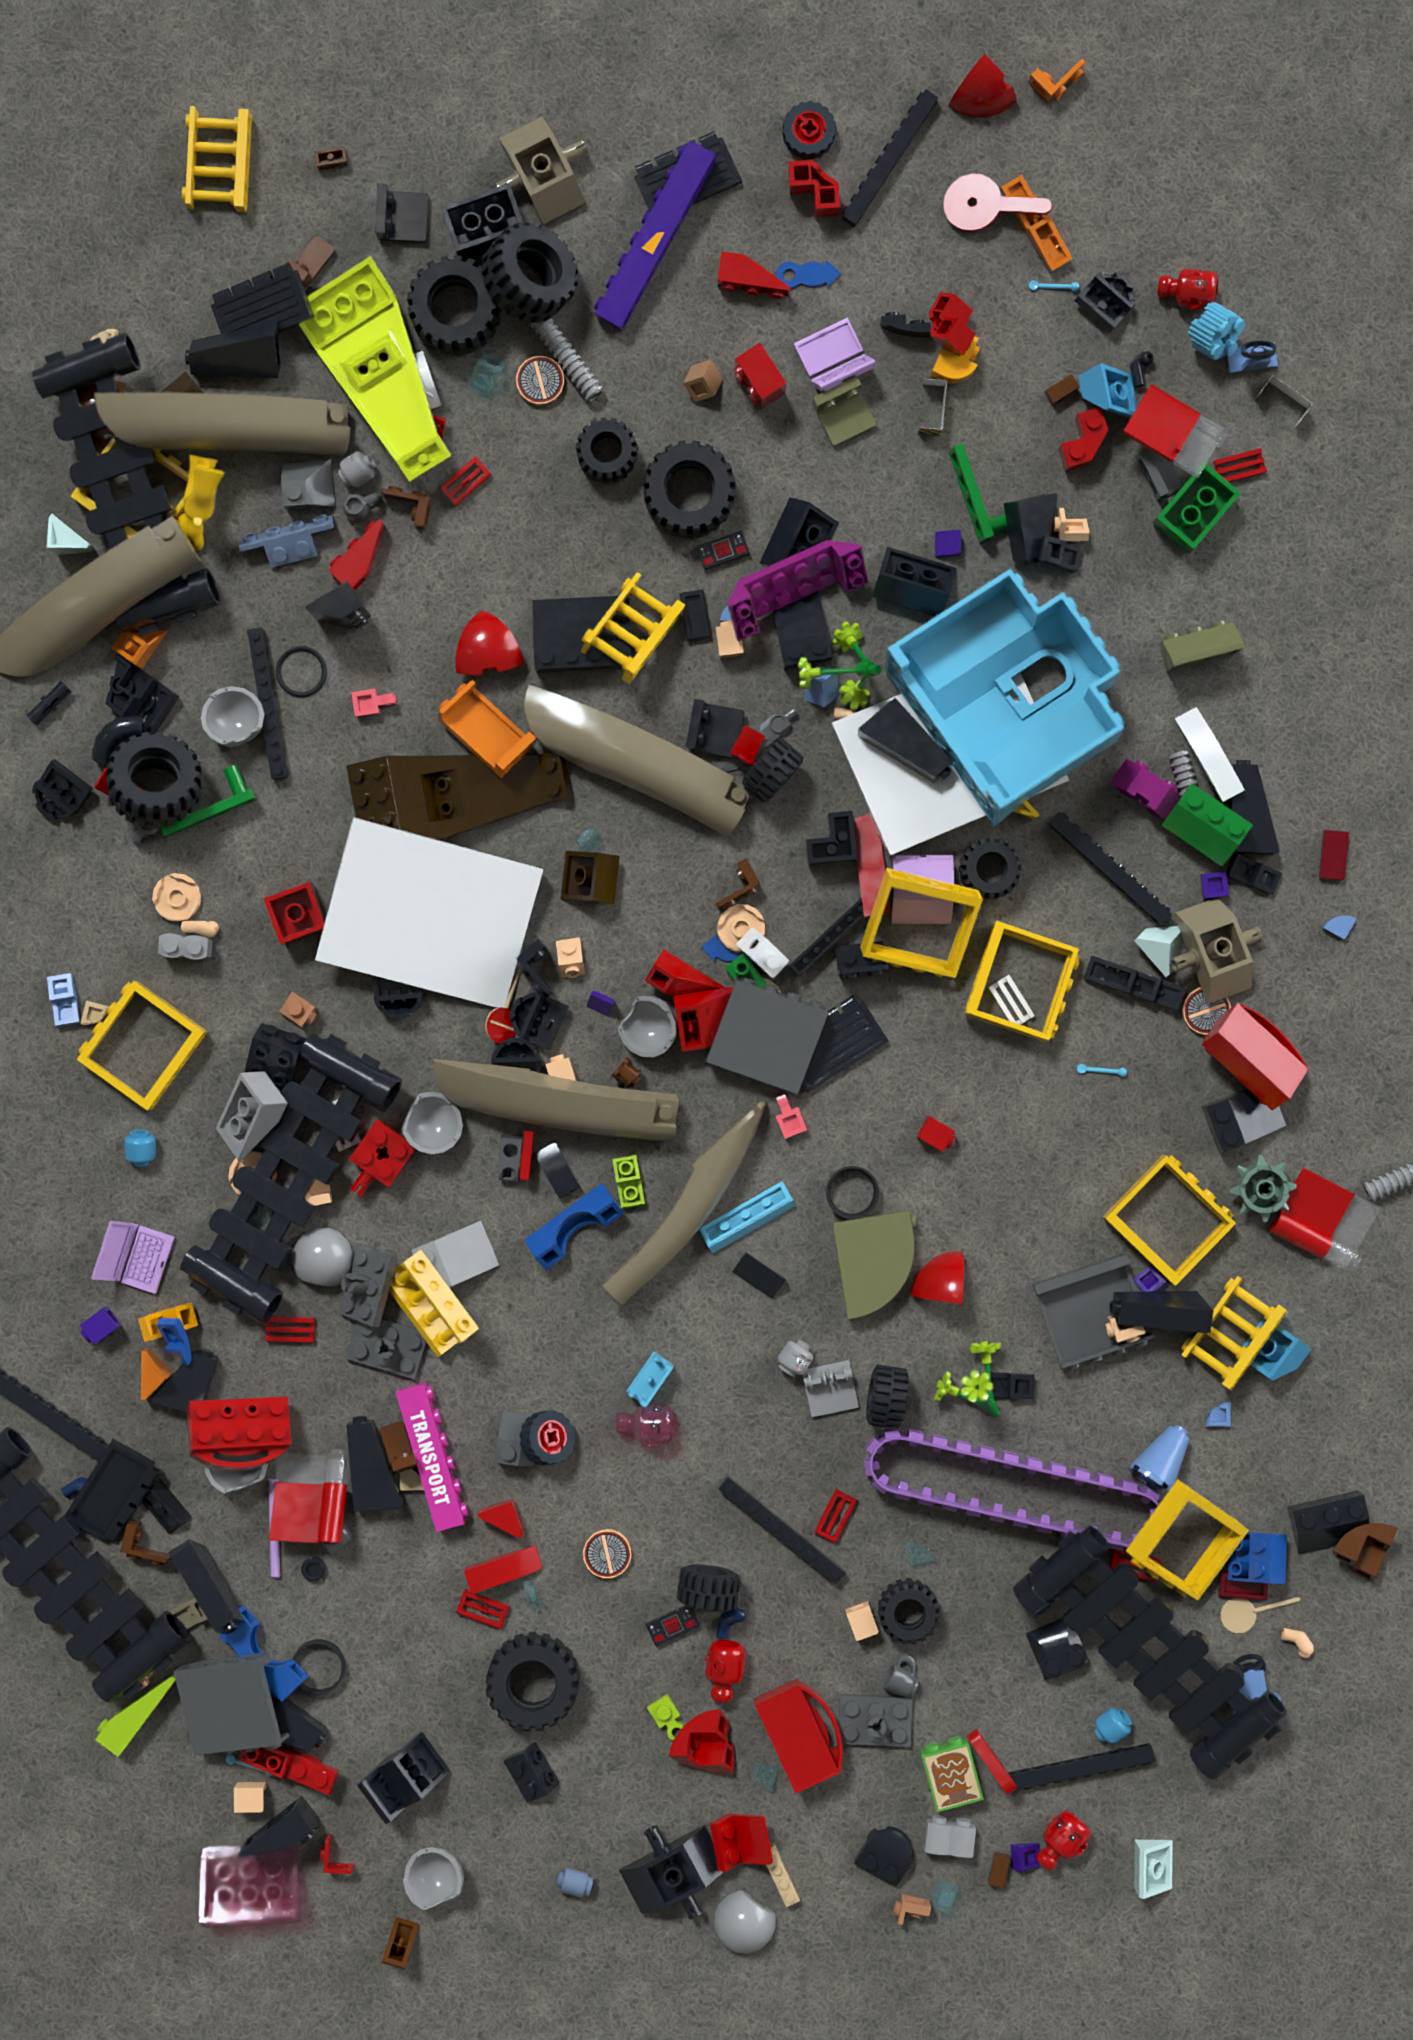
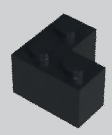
[805,811,857,865]

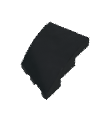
[105,653,180,735]

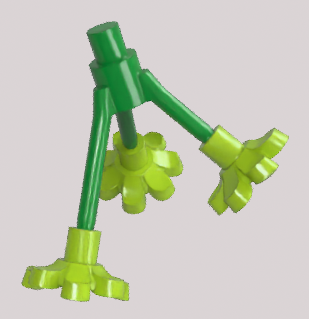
[798,622,882,710]
[934,1341,1001,1417]

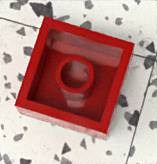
[734,342,787,409]
[263,882,326,945]

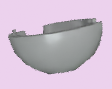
[200,686,264,747]
[618,996,678,1057]
[402,1092,463,1154]
[292,1228,354,1287]
[204,1452,268,1493]
[403,1847,464,1910]
[714,1890,776,1954]

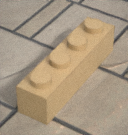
[767,1842,800,1907]

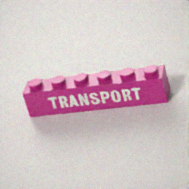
[396,1381,469,1532]

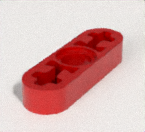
[967,1728,1018,1795]

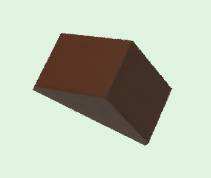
[381,1917,419,1970]

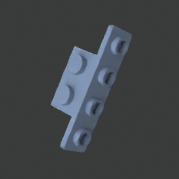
[239,514,334,568]

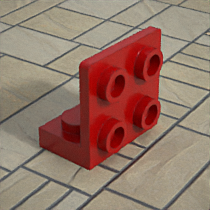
[709,1814,773,1872]

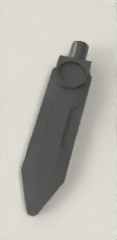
[717,707,798,772]

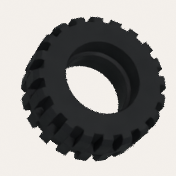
[481,223,579,323]
[407,255,502,356]
[643,440,736,538]
[106,732,202,828]
[485,1632,580,1731]

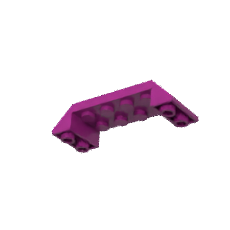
[727,540,868,642]

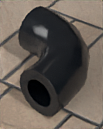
[92,715,143,764]

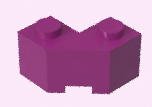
[1110,759,1181,821]

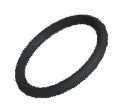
[276,646,327,697]

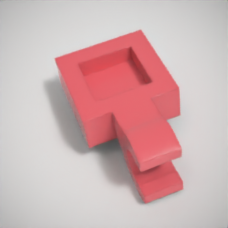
[351,689,397,717]
[776,1093,807,1139]

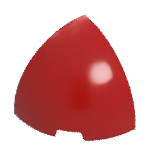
[948,53,1016,117]
[455,610,524,675]
[910,1251,964,1304]
[668,1709,734,1774]

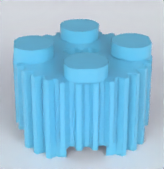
[1188,302,1246,360]

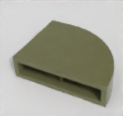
[832,1210,917,1319]

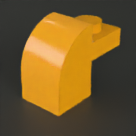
[931,337,980,384]
[138,1302,198,1342]

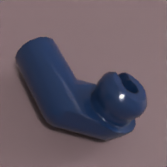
[61,1477,87,1498]
[716,1607,746,1639]

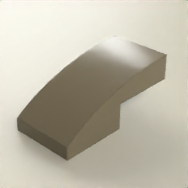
[169,1597,207,1629]

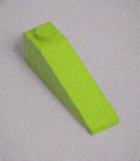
[95,1673,176,1757]

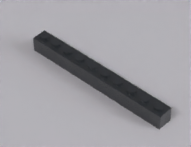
[842,89,938,227]
[247,627,288,780]
[1048,812,1171,925]
[789,868,893,976]
[0,1368,108,1461]
[718,1476,845,1585]
[1008,1743,1155,1793]

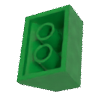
[1161,783,1253,867]

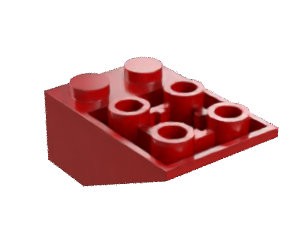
[673,987,733,1052]

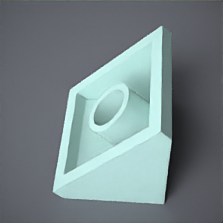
[1134,1840,1173,1899]

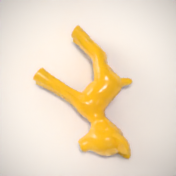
[176,455,224,551]

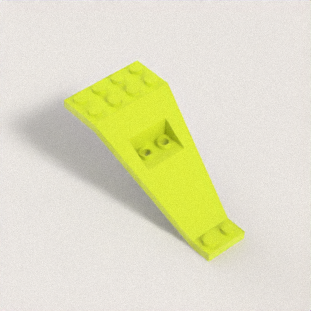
[299,256,451,482]

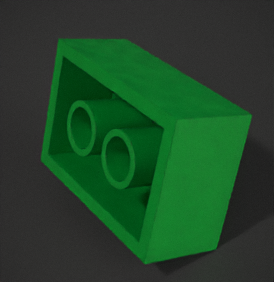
[1152,462,1241,554]

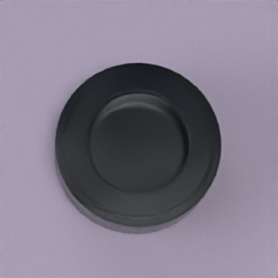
[301,1556,326,1581]

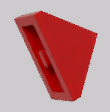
[477,1498,524,1538]

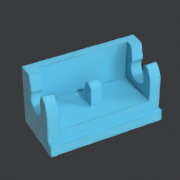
[627,1351,674,1408]

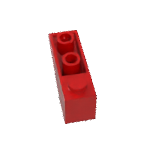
[717,251,790,299]
[328,519,385,590]
[644,950,726,996]

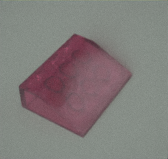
[199,1844,301,1928]

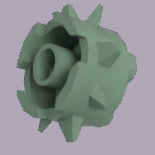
[1229,1155,1297,1222]

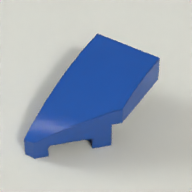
[156,1318,192,1365]

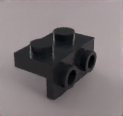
[503,1742,559,1803]

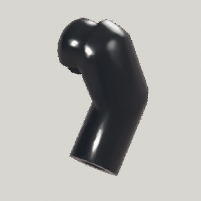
[1130,351,1154,388]

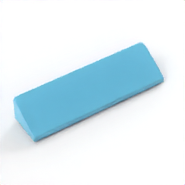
[699,1181,796,1253]

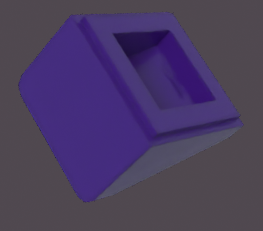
[935,530,961,556]
[587,991,615,1016]
[1133,1265,1169,1292]
[1011,1843,1040,1872]

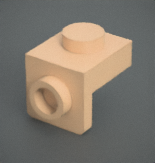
[1053,508,1089,542]
[556,938,585,978]
[1105,1316,1145,1343]

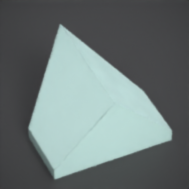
[47,514,94,555]
[1134,926,1183,977]

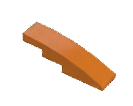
[999,175,1073,272]

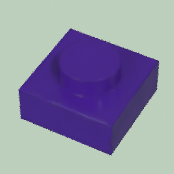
[1200,872,1229,899]

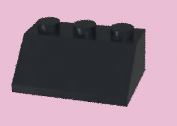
[441,183,523,260]
[760,497,839,567]
[872,547,956,616]
[305,581,371,629]
[1287,1490,1369,1554]

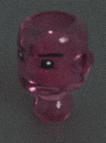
[616,1403,677,1448]

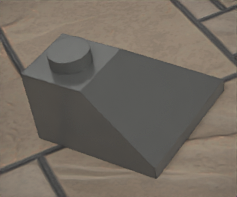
[281,458,335,511]
[494,1411,544,1466]

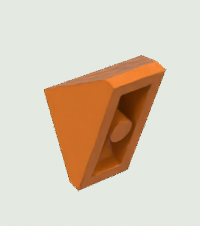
[111,630,169,669]
[141,1348,174,1400]

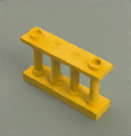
[182,106,252,213]
[581,572,685,685]
[389,1250,479,1357]
[1181,1276,1288,1391]

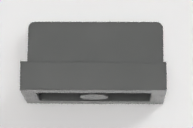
[1136,449,1183,501]

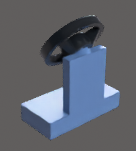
[1226,340,1278,374]
[1229,1654,1281,1714]

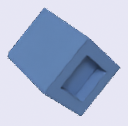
[804,665,839,707]

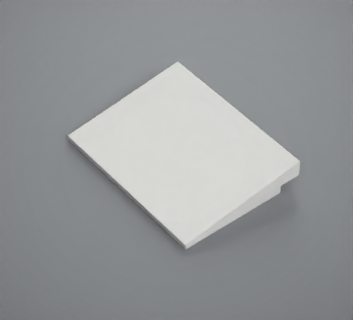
[831,673,1069,857]
[315,818,543,1008]

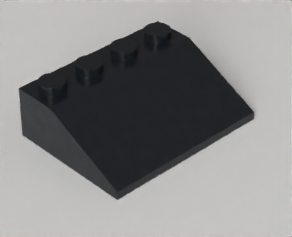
[532,596,632,673]

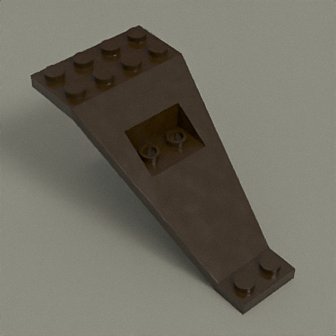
[346,752,572,841]

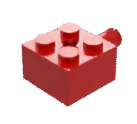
[349,1119,417,1197]

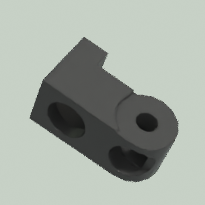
[499,1134,523,1182]

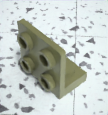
[812,377,876,446]

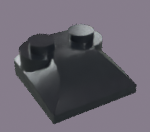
[1025,1618,1089,1680]

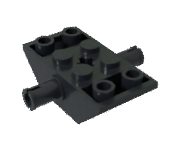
[619,1825,723,1919]

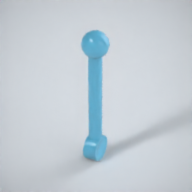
[1029,280,1080,292]
[1077,1064,1128,1077]
[226,1754,273,1776]

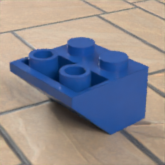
[1228,1532,1287,1584]

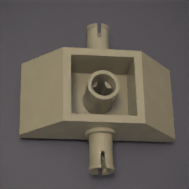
[495,117,589,226]
[1170,897,1263,1004]

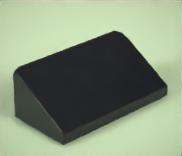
[732,1252,786,1298]
[142,1480,191,1535]

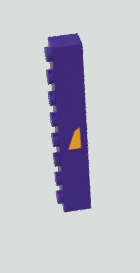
[594,140,716,331]

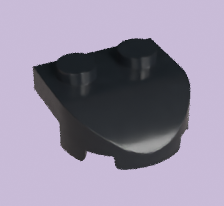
[1074,272,1135,333]
[32,759,93,820]
[372,975,424,1019]
[509,992,569,1050]
[491,1038,541,1073]
[854,1826,913,1887]

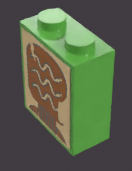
[920,1736,984,1812]

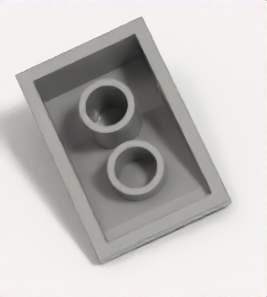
[216,1072,287,1160]
[411,1221,499,1287]

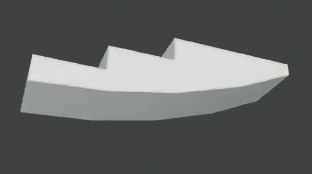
[1175,707,1244,802]

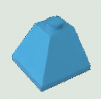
[1079,364,1138,418]
[1242,1317,1311,1381]

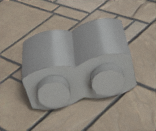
[158,933,213,960]
[923,1815,976,1858]

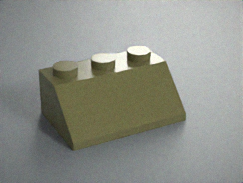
[1159,620,1245,672]

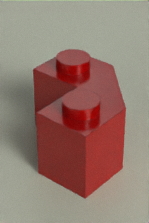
[788,160,840,217]
[928,292,976,355]
[1058,407,1108,472]

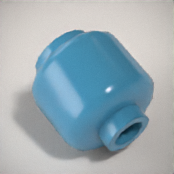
[124,1129,156,1167]
[1095,1707,1132,1745]

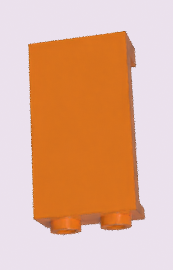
[438,680,536,778]

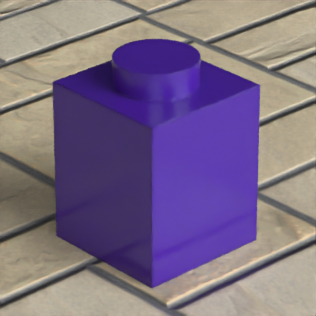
[80,1306,122,1345]

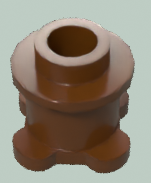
[611,1058,642,1088]

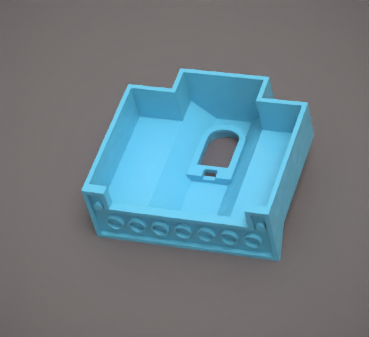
[885,569,1124,826]

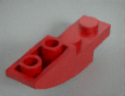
[239,1745,339,1795]

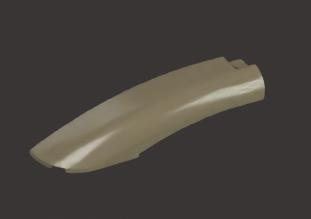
[94,393,350,456]
[0,516,201,678]
[523,685,752,837]
[433,1059,679,1142]
[602,1098,767,1305]

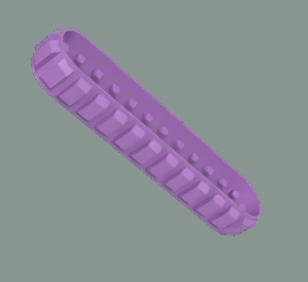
[863,1428,1161,1550]

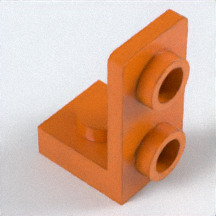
[1028,59,1086,103]

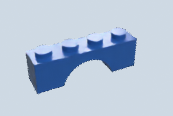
[524,1183,624,1271]
[220,1605,309,1701]

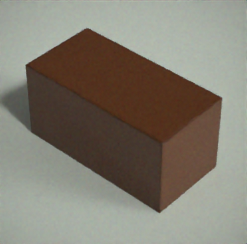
[314,147,348,170]
[1045,374,1080,406]
[988,1851,1011,1888]

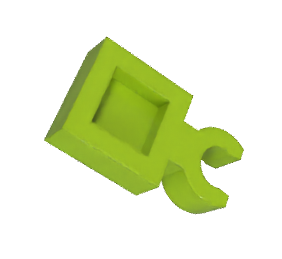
[647,1693,684,1740]

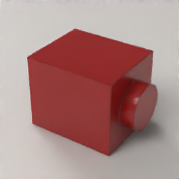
[916,1116,956,1152]

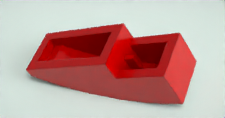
[464,1545,542,1594]

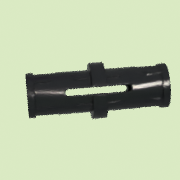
[27,681,72,726]

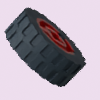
[782,101,836,159]
[519,1410,575,1465]

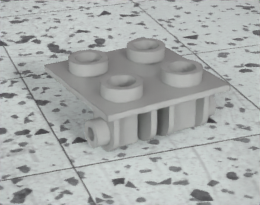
[803,1360,859,1417]

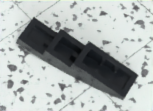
[1084,955,1187,1011]

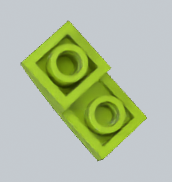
[612,1155,646,1209]

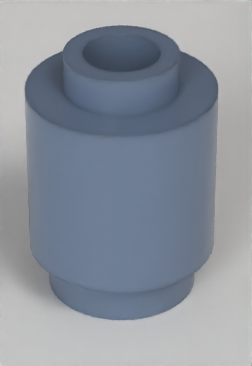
[556,1867,593,1898]

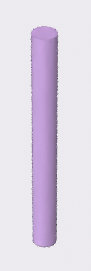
[268,1479,280,1577]

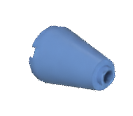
[1128,1425,1190,1495]

